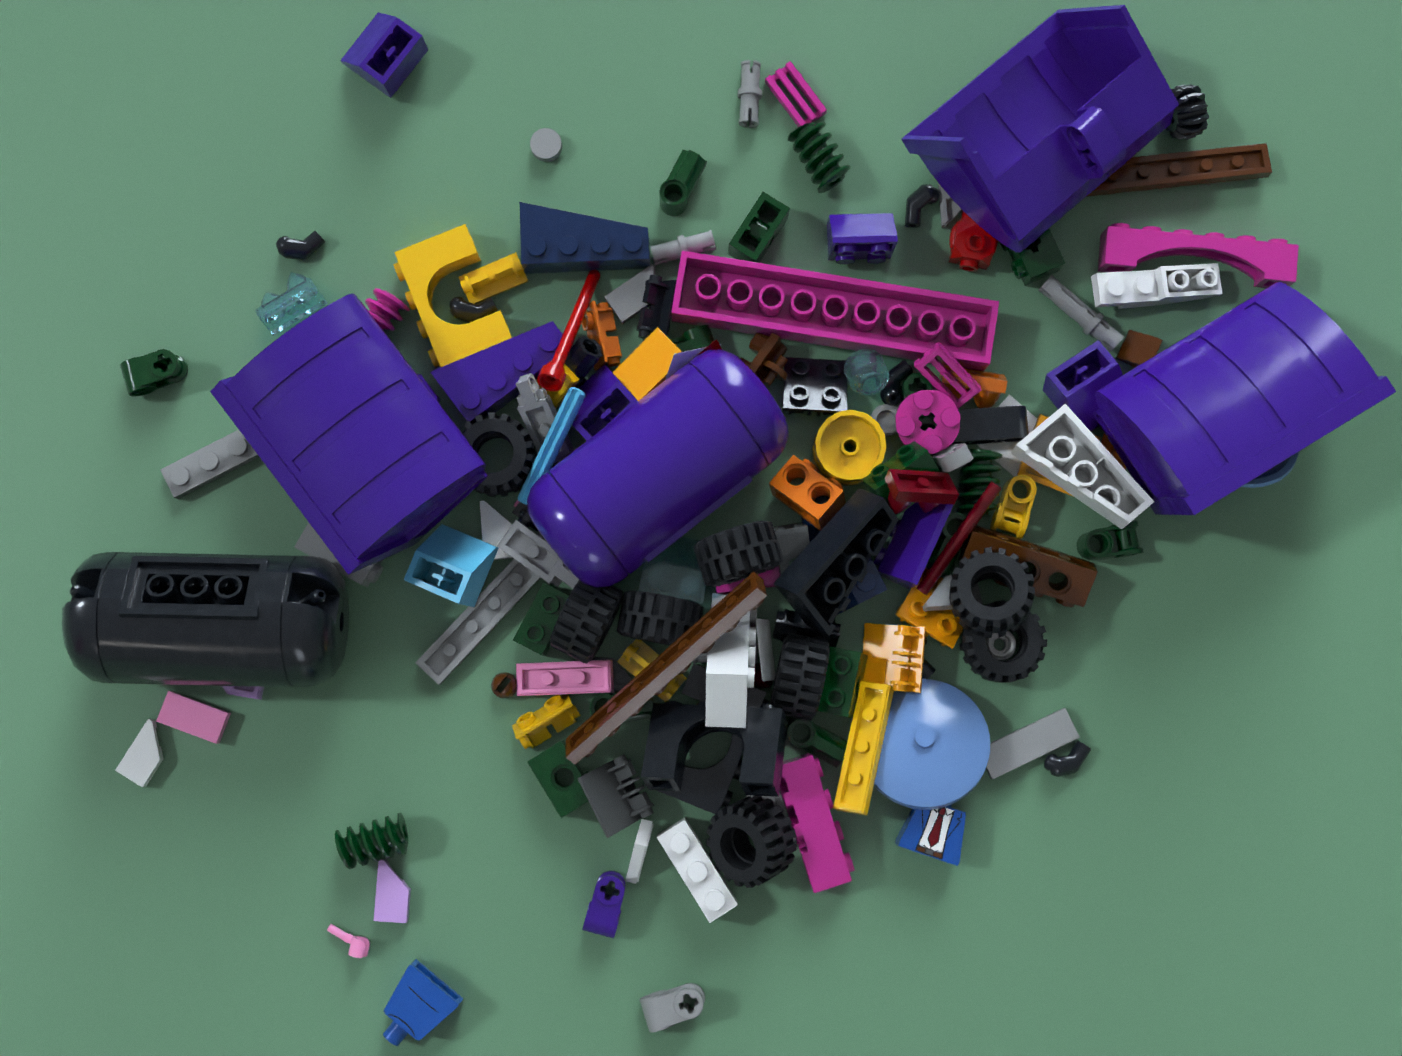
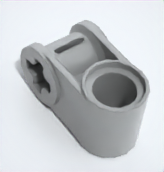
[639,983,705,1032]

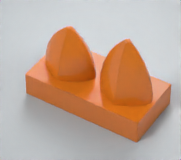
[940,365,1008,408]

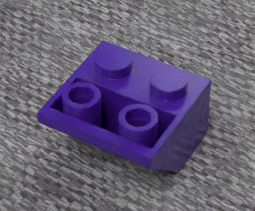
[340,12,428,98]
[827,213,898,264]
[1043,340,1123,431]
[558,365,638,441]

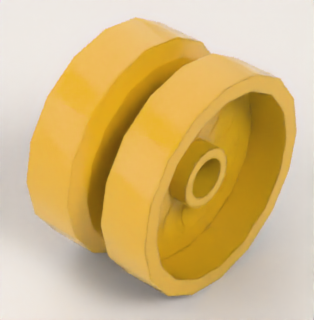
[812,410,887,486]

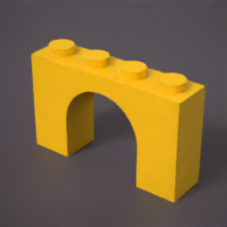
[393,224,512,368]

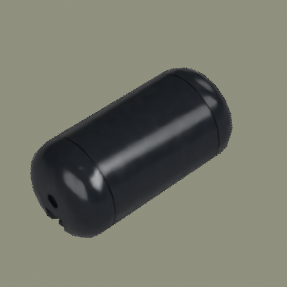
[62,552,349,687]

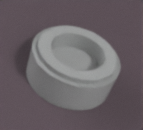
[530,128,562,162]
[871,404,897,437]

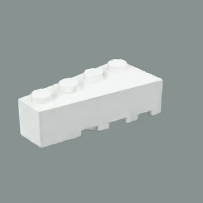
[1011,404,1154,529]

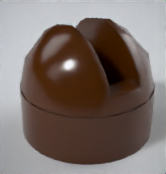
[491,672,517,698]

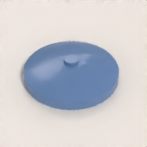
[874,679,990,810]

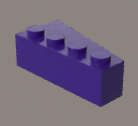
[430,321,563,424]

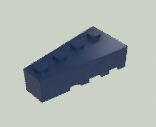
[519,202,650,274]

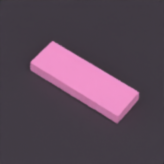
[516,660,614,696]

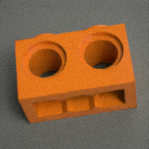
[769,455,846,531]

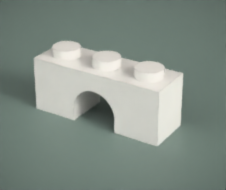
[657,817,738,923]

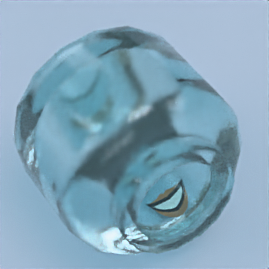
[844,348,889,396]

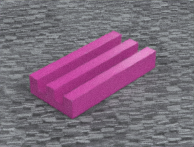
[765,61,827,127]
[914,342,981,409]

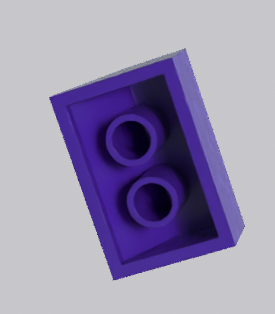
[873,502,953,589]

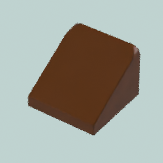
[1115,330,1163,368]

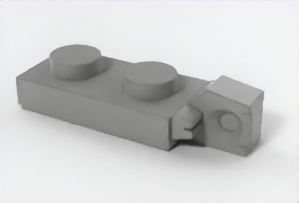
[516,373,574,459]
[497,520,579,589]

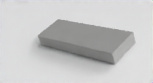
[986,708,1080,779]

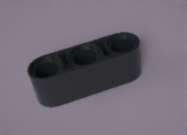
[952,406,1029,445]

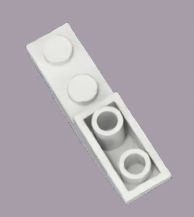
[1091,263,1223,309]

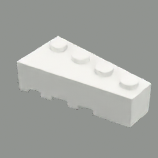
[705,593,757,728]

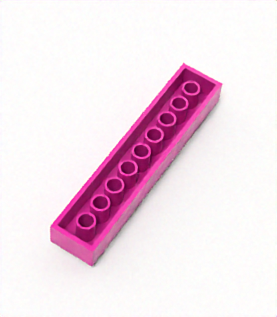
[671,251,999,371]

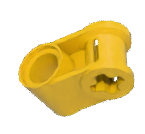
[990,475,1037,539]

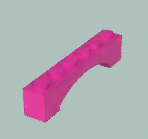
[1098,223,1299,288]

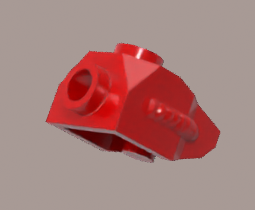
[948,211,998,272]

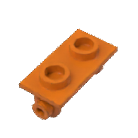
[581,301,622,371]

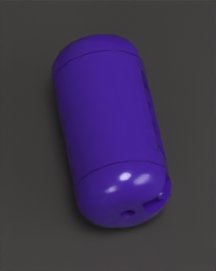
[527,349,789,587]

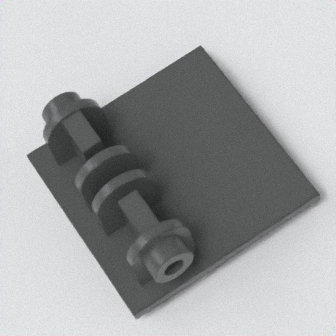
[577,754,654,838]

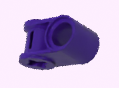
[582,871,626,939]

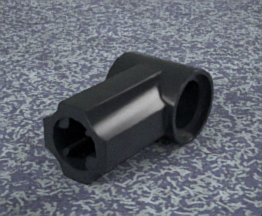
[565,336,603,388]

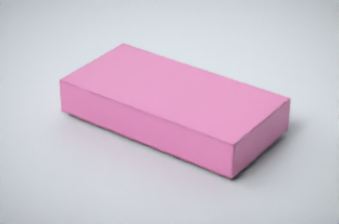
[156,691,231,744]

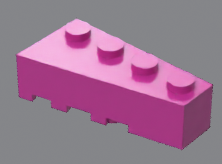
[780,753,855,893]

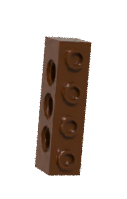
[959,525,1098,608]

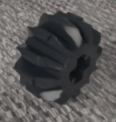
[1166,84,1209,140]

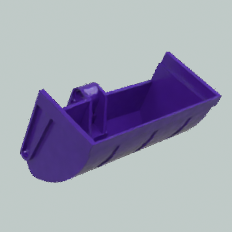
[901,5,1179,253]
[1093,282,1396,515]
[210,293,488,575]

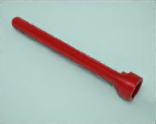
[537,269,600,392]

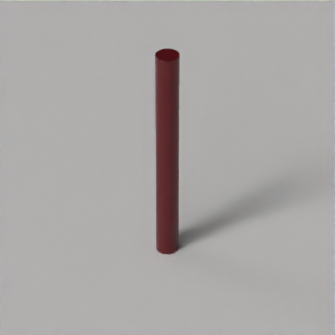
[917,481,1002,595]

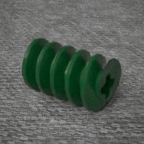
[788,122,851,193]
[956,449,1003,517]
[335,813,408,869]

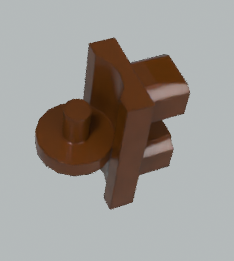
[740,333,788,386]

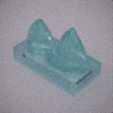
[255,272,327,335]

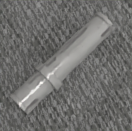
[1038,275,1125,352]

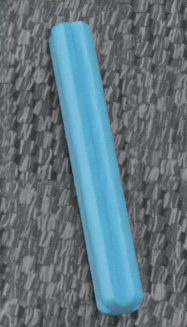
[517,387,586,505]

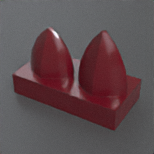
[885,469,959,515]

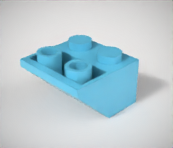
[404,524,498,607]

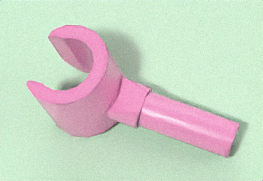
[327,924,370,958]

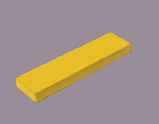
[833,681,894,816]

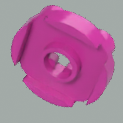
[895,390,960,454]

